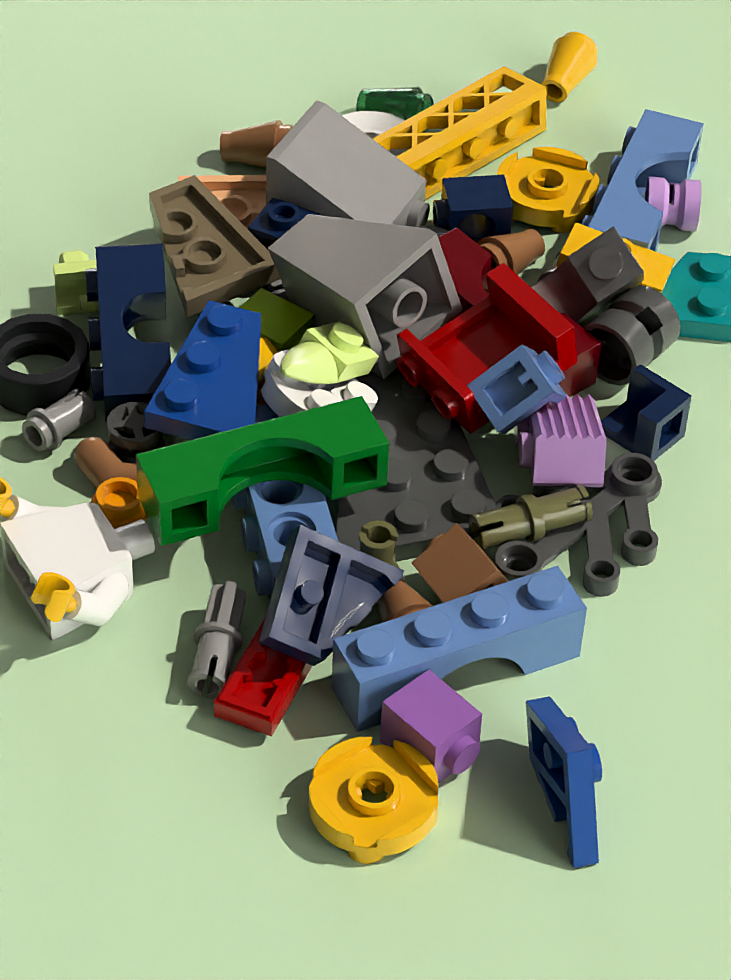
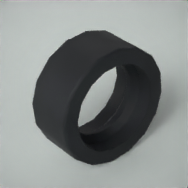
[0,314,91,415]

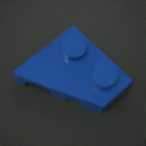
[526,696,602,868]

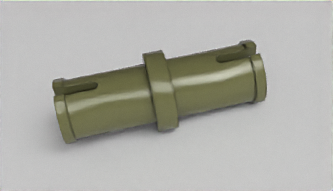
[468,484,593,551]

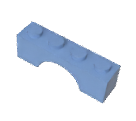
[582,109,704,252]
[331,565,587,732]

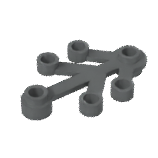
[494,453,662,597]

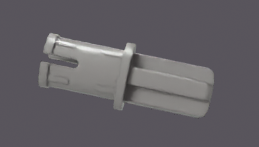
[187,581,246,699]

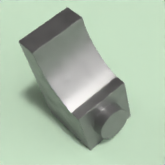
[531,226,644,324]

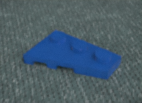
[144,300,261,440]

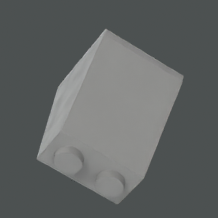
[266,100,430,227]
[268,214,463,379]

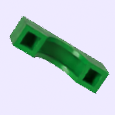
[136,396,389,546]

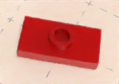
[214,617,312,737]

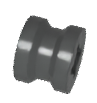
[107,402,165,463]

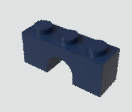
[85,243,171,422]

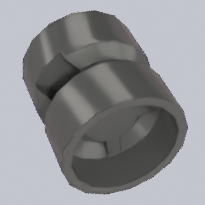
[584,285,681,386]

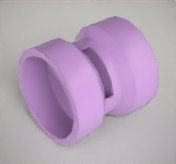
[644,177,701,232]

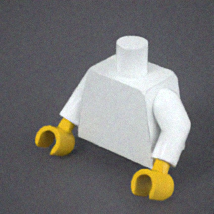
[0,477,155,640]

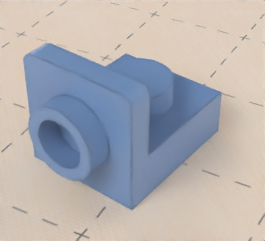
[466,344,567,434]

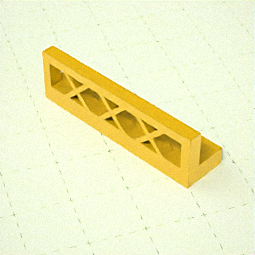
[373,66,546,200]

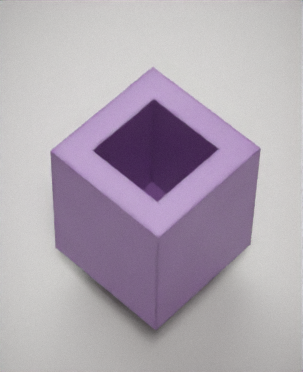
[380,669,483,783]

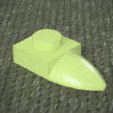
[281,321,379,384]

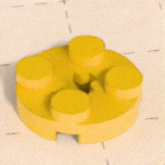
[497,147,599,233]
[309,737,439,864]

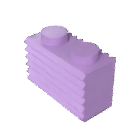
[514,394,607,487]

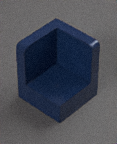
[601,365,692,461]

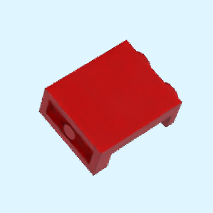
[397,263,578,434]

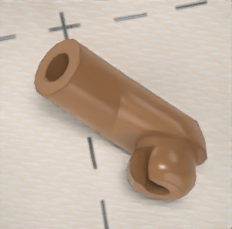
[74,437,137,488]

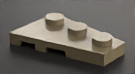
[149,175,280,318]

